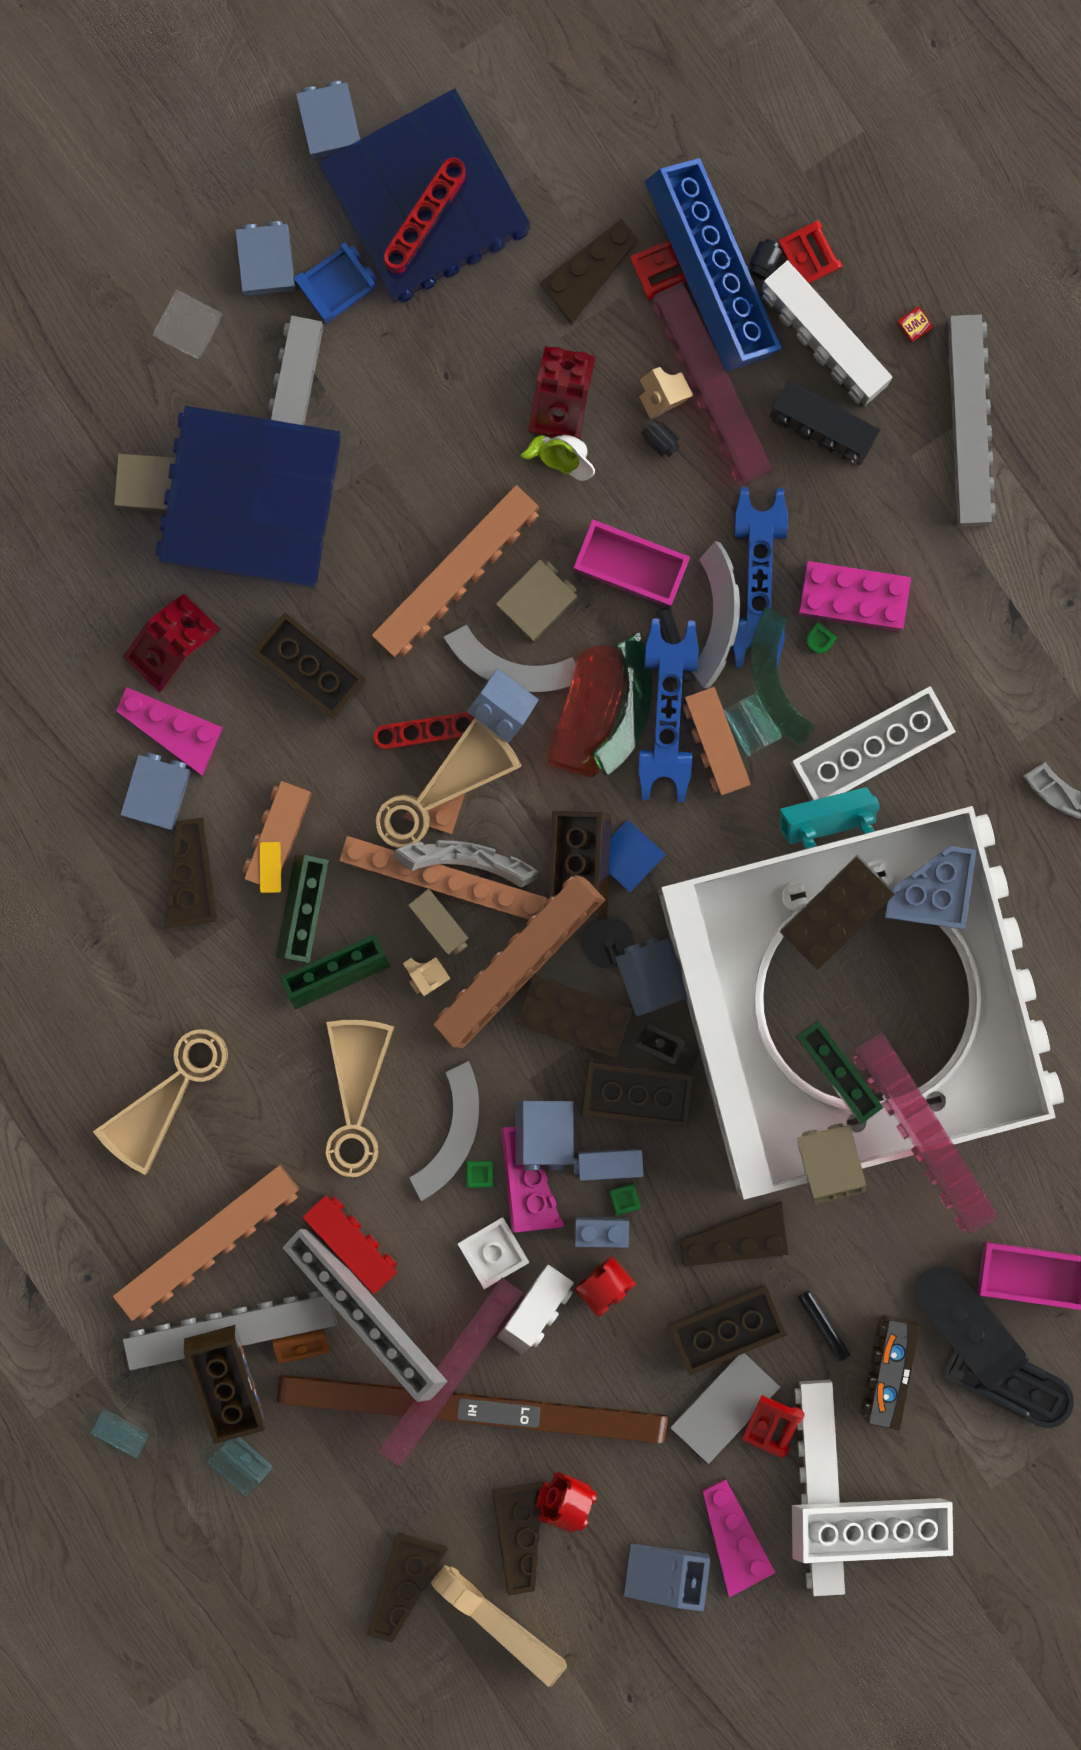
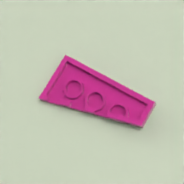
[116,687,223,776]
[501,1126,564,1233]
[702,1478,775,1598]

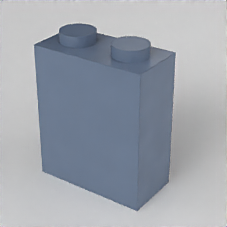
[296,81,362,160]
[236,221,296,297]
[466,668,539,743]
[121,752,191,831]
[615,937,687,1017]
[515,1101,574,1170]
[573,1148,644,1181]
[575,1216,629,1248]

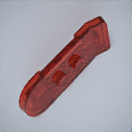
[548,645,627,778]

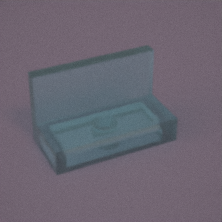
[724,692,783,757]
[91,1409,150,1459]
[208,1437,273,1497]

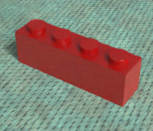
[303,1194,398,1294]

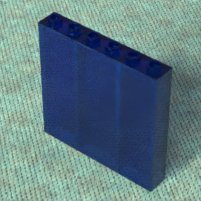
[318,88,530,304]
[155,406,342,590]

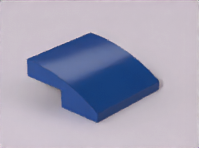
[609,820,666,893]

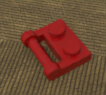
[778,221,843,284]
[630,240,687,301]
[742,1395,805,1457]

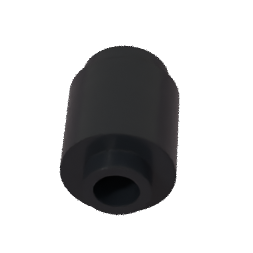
[749,239,783,280]
[641,419,680,457]

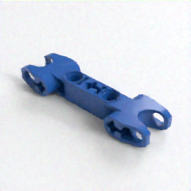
[732,487,788,670]
[638,619,699,802]

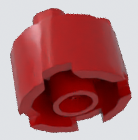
[573,1256,636,1318]
[536,1472,597,1533]

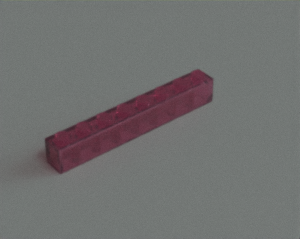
[651,282,773,486]
[853,1032,999,1234]
[378,1278,523,1469]

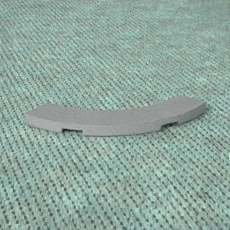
[692,541,740,689]
[444,625,584,693]
[1022,762,1081,820]
[393,840,539,888]
[409,1061,479,1201]

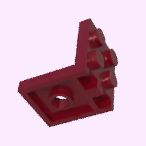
[528,346,596,440]
[123,593,221,692]

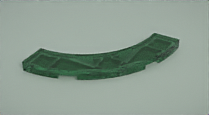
[751,605,815,747]
[592,633,652,775]

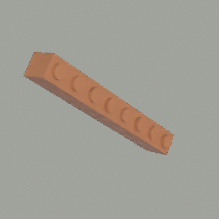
[372,485,539,659]
[339,836,548,920]
[433,875,605,1048]
[113,1165,300,1321]

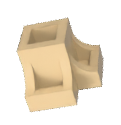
[639,367,693,419]
[403,957,451,996]

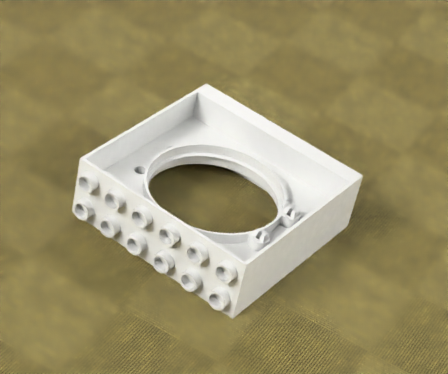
[658,806,1064,1199]

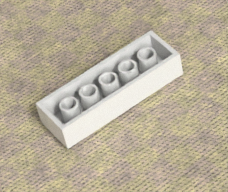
[761,260,893,407]
[790,686,956,801]
[792,1498,953,1563]

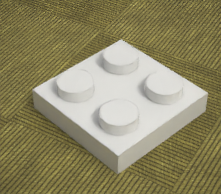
[458,1217,529,1289]

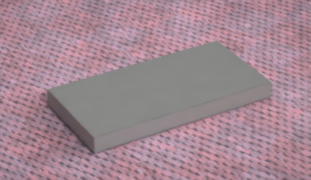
[670,1353,780,1464]

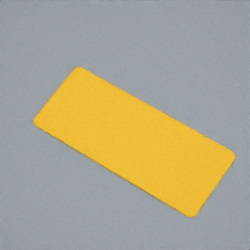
[260,842,281,893]

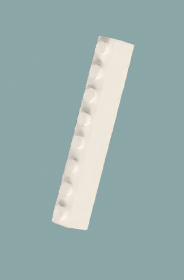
[795,1380,845,1596]

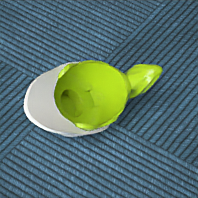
[521,435,595,481]

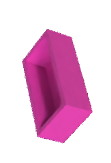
[573,519,690,608]
[797,561,911,632]
[976,1241,1081,1310]

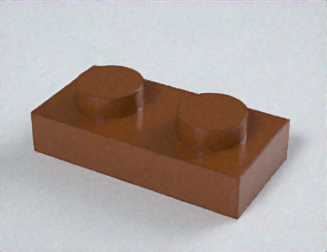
[272,1328,330,1364]

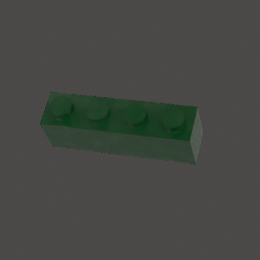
[276,855,329,963]
[280,934,390,1010]
[795,1020,884,1124]

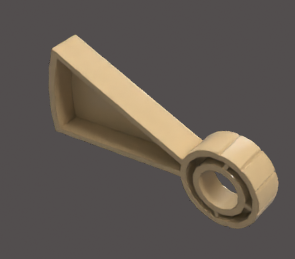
[376,718,522,848]
[326,1020,395,1177]
[93,1029,228,1175]
[431,1565,567,1687]

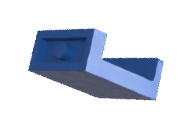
[294,242,376,325]

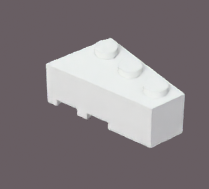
[496,1264,574,1355]

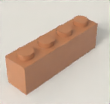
[681,687,751,797]
[242,781,312,885]

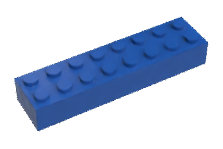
[644,158,782,372]

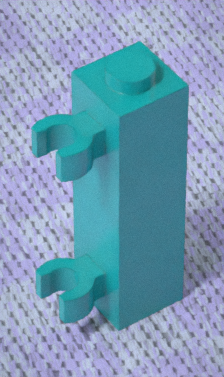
[779,787,879,849]

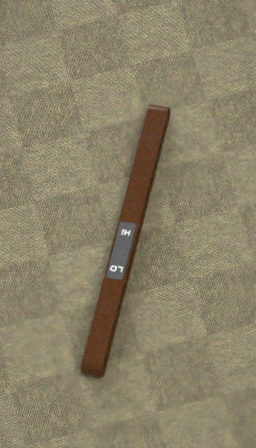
[277,1375,669,1443]

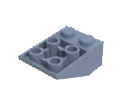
[624,1543,710,1612]

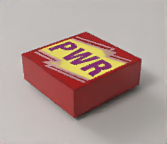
[897,306,934,343]

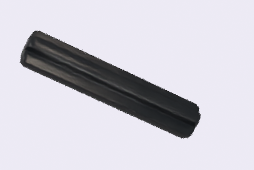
[656,607,693,683]
[799,1290,850,1362]

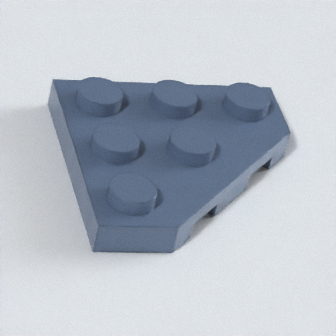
[884,846,977,929]

